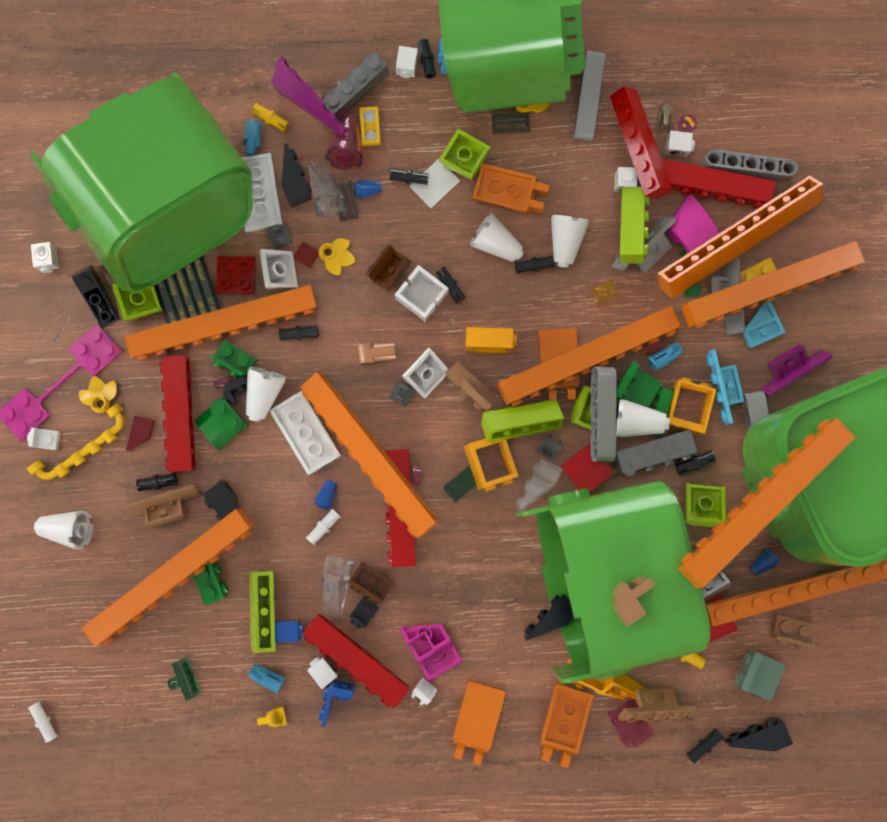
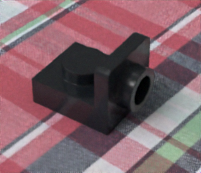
[223,376,247,405]
[349,596,379,629]

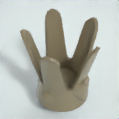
[655,103,674,133]

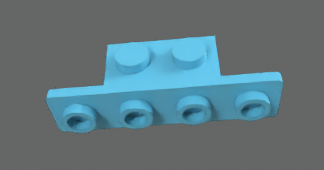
[706,349,745,426]

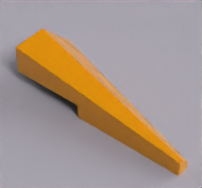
[559,658,647,703]

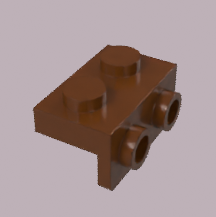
[366,244,411,292]
[348,562,395,604]

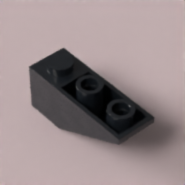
[281,144,313,208]
[72,265,119,328]
[203,480,241,540]
[524,594,574,640]
[724,717,793,752]

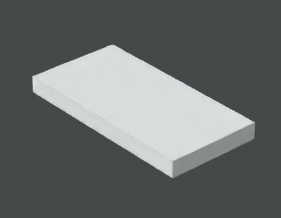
[242,153,283,232]
[269,391,342,476]

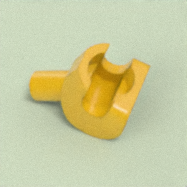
[257,706,287,728]

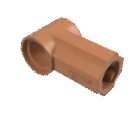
[357,343,396,365]

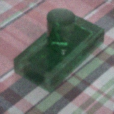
[444,465,476,502]
[167,657,201,701]

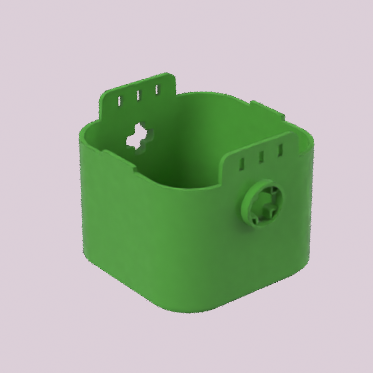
[439,0,585,113]
[30,72,253,292]
[741,368,887,567]
[515,481,710,683]

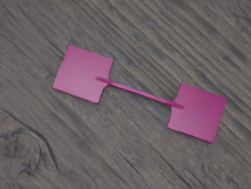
[0,324,122,441]

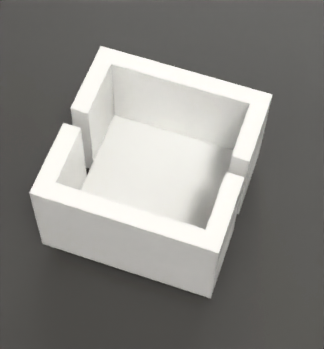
[395,265,449,322]

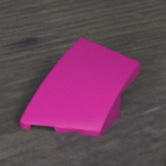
[667,194,719,254]
[399,624,463,682]

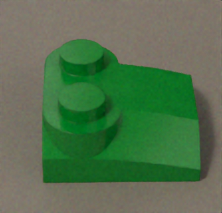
[195,396,248,450]

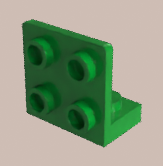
[616,361,662,408]

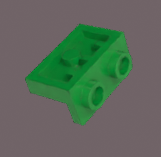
[210,340,257,379]
[193,562,229,606]

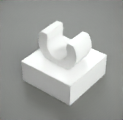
[411,678,438,705]

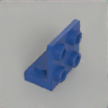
[319,680,356,727]

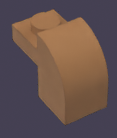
[612,576,656,627]

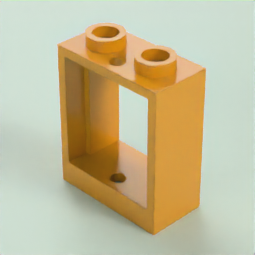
[465,327,517,354]
[666,377,716,435]
[463,438,519,492]

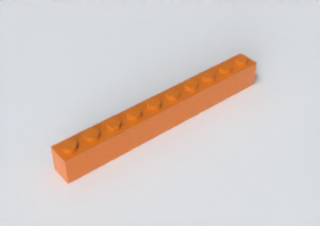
[658,176,823,299]
[681,241,865,329]
[124,285,318,361]
[497,306,681,407]
[300,372,440,538]
[677,418,856,589]
[82,508,255,647]
[705,558,887,626]

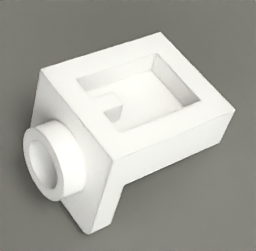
[27,428,61,450]

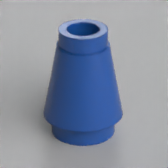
[353,180,382,199]
[315,480,337,510]
[750,549,780,576]

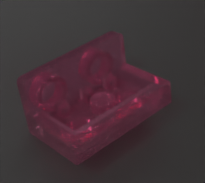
[608,699,653,748]

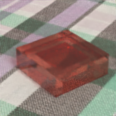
[293,242,319,268]
[643,339,667,356]

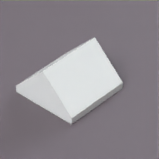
[259,249,298,293]
[402,348,449,399]

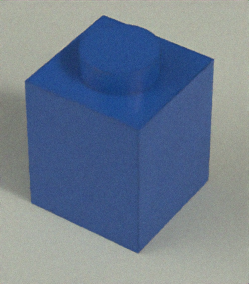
[275,620,304,643]

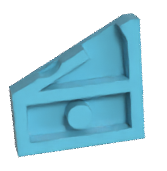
[742,301,786,349]

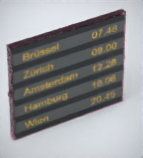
[154,255,222,324]

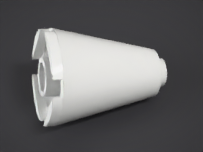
[470,213,524,262]
[551,215,589,268]
[246,367,286,422]
[616,399,670,438]
[34,511,93,550]

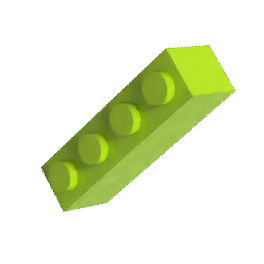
[620,186,650,264]
[481,400,564,442]
[249,571,275,653]

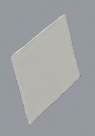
[409,159,460,208]

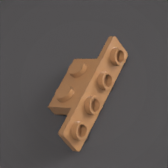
[445,361,507,412]
[120,484,201,529]
[618,688,697,723]

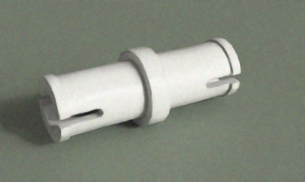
[305,509,341,546]
[28,701,58,743]

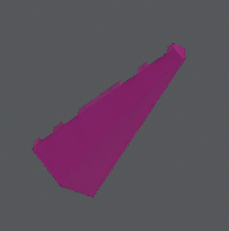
[271,56,348,137]

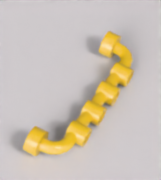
[27,403,124,480]

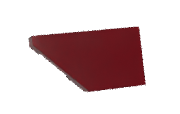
[126,416,155,451]

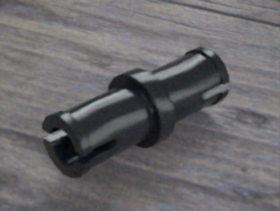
[417,39,437,79]
[390,168,429,185]
[515,256,554,274]
[435,266,466,304]
[279,325,319,341]
[675,450,716,476]
[136,472,178,492]
[686,728,724,764]

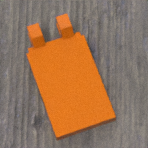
[472,163,550,214]
[538,328,580,401]
[452,680,506,765]
[539,683,594,768]

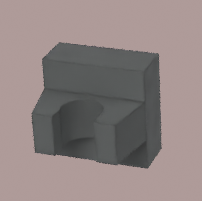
[267,224,293,250]
[389,381,415,407]
[537,434,563,461]

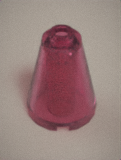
[325,115,363,170]

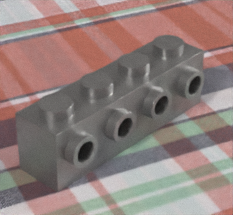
[321,52,389,120]
[615,430,698,477]

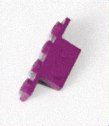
[759,344,833,397]

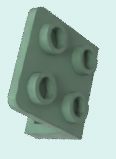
[734,649,785,700]

